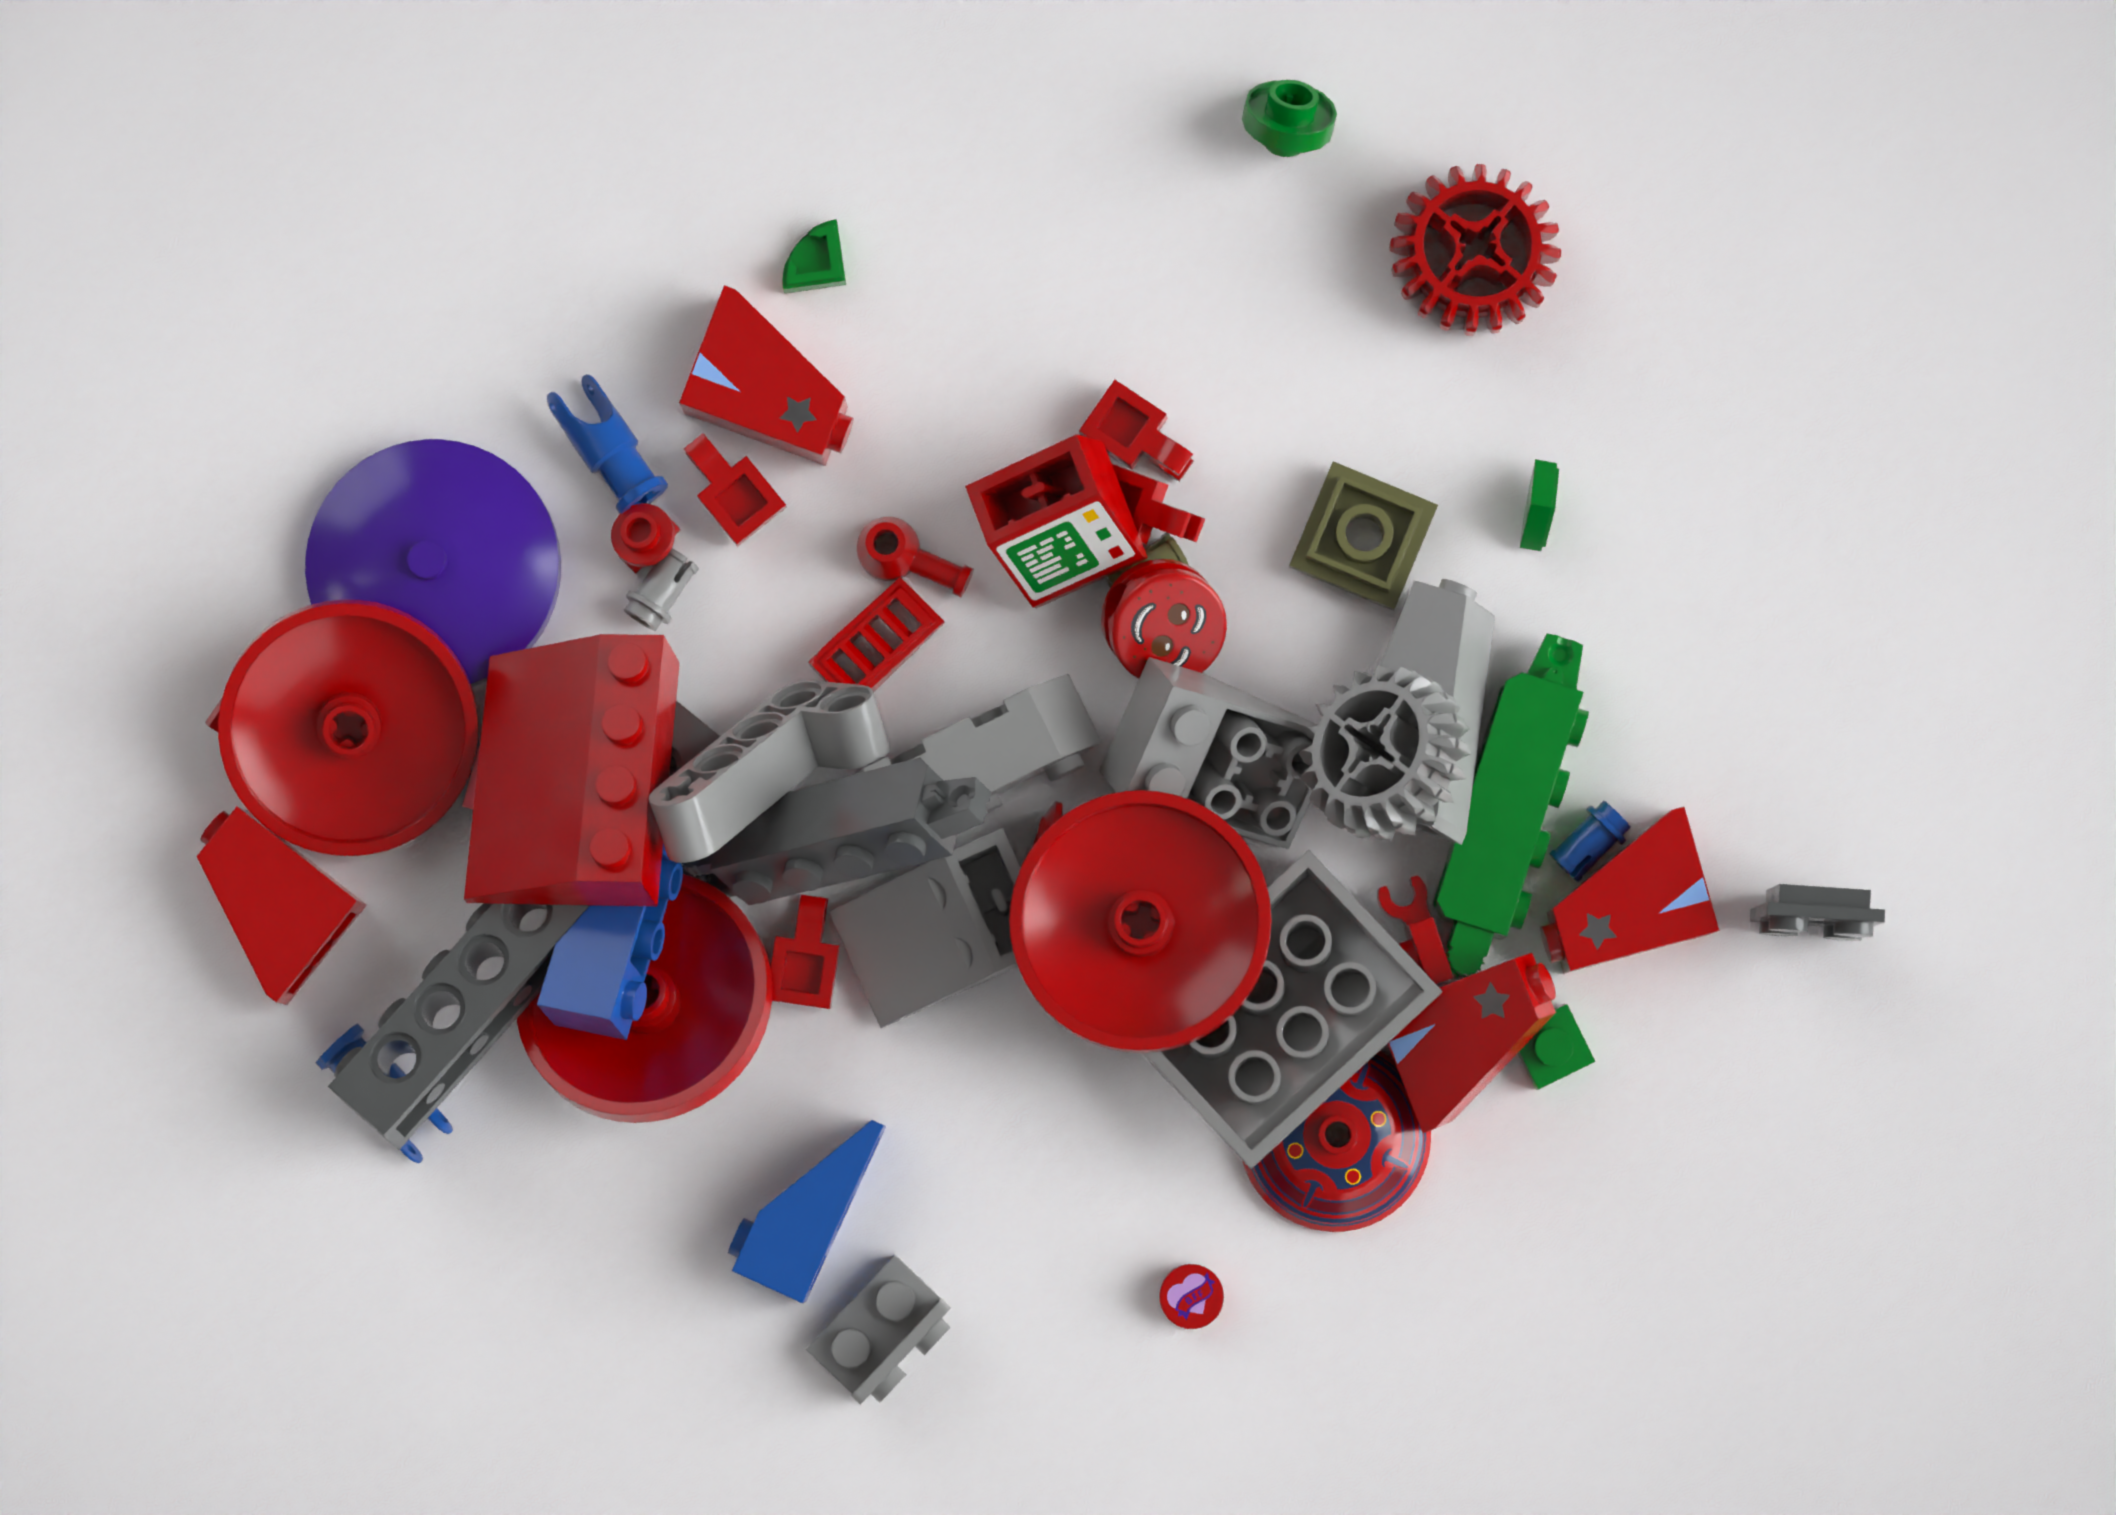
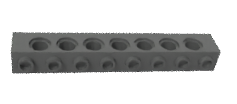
[328,701,720,1150]

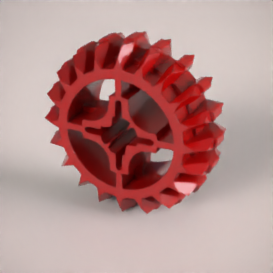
[1389,164,1561,336]

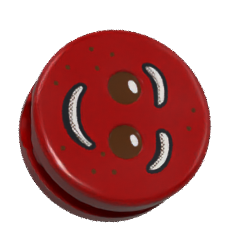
[1101,559,1227,679]

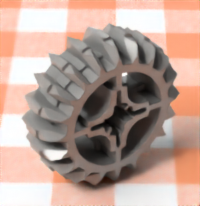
[1298,665,1472,841]

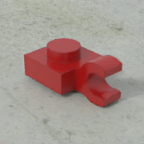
[1079,379,1194,482]
[683,433,787,547]
[1112,464,1205,544]
[1377,875,1454,985]
[771,894,840,1009]

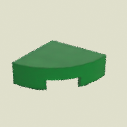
[782,219,846,294]
[1519,459,1559,551]

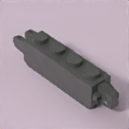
[682,757,991,905]

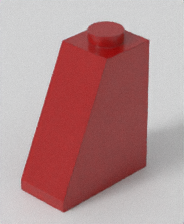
[196,806,367,1005]

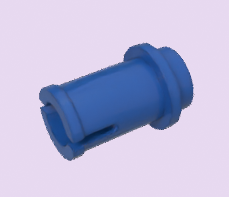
[1549,800,1631,882]

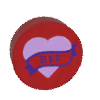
[1159,1264,1224,1329]

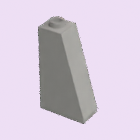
[1375,579,1495,845]

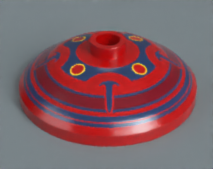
[1242,1051,1431,1232]

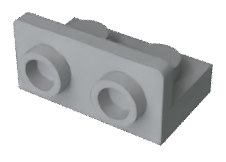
[806,1255,951,1405]

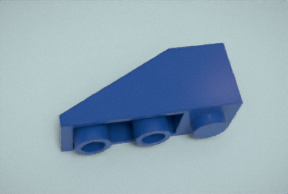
[537,844,683,1040]

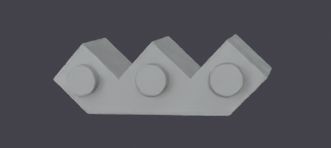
[853,674,1102,815]

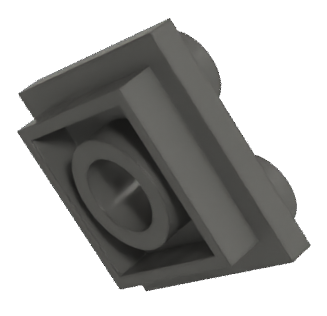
[1750,884,1885,941]

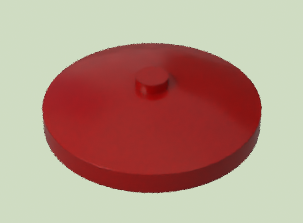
[218,599,478,856]
[1009,790,1272,1053]
[516,874,773,1123]

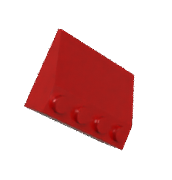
[464,634,680,907]

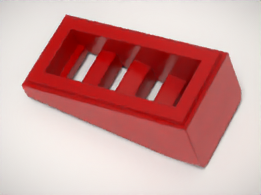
[808,577,945,693]

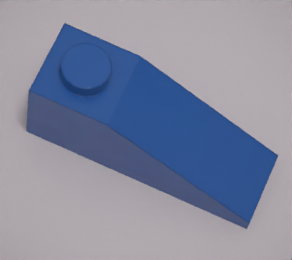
[728,1120,886,1303]

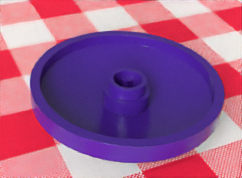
[305,439,561,687]

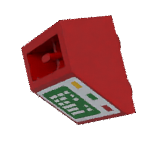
[965,434,1148,608]

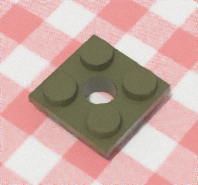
[1289,461,1438,611]

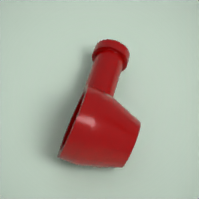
[857,517,974,597]

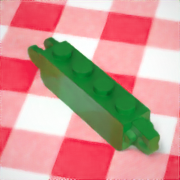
[1432,633,1589,979]

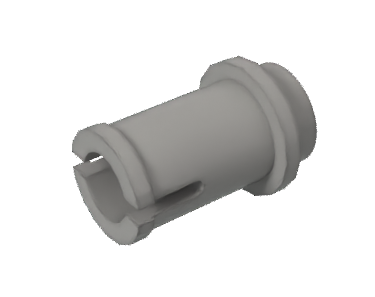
[624,548,699,631]

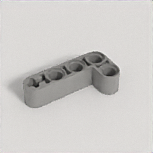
[649,681,890,863]

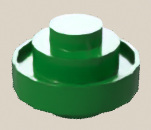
[1242,79,1337,157]

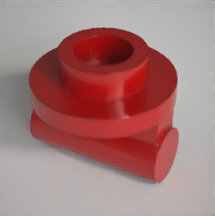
[611,503,681,574]

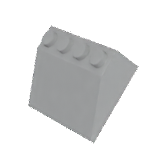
[1141,850,1443,1169]

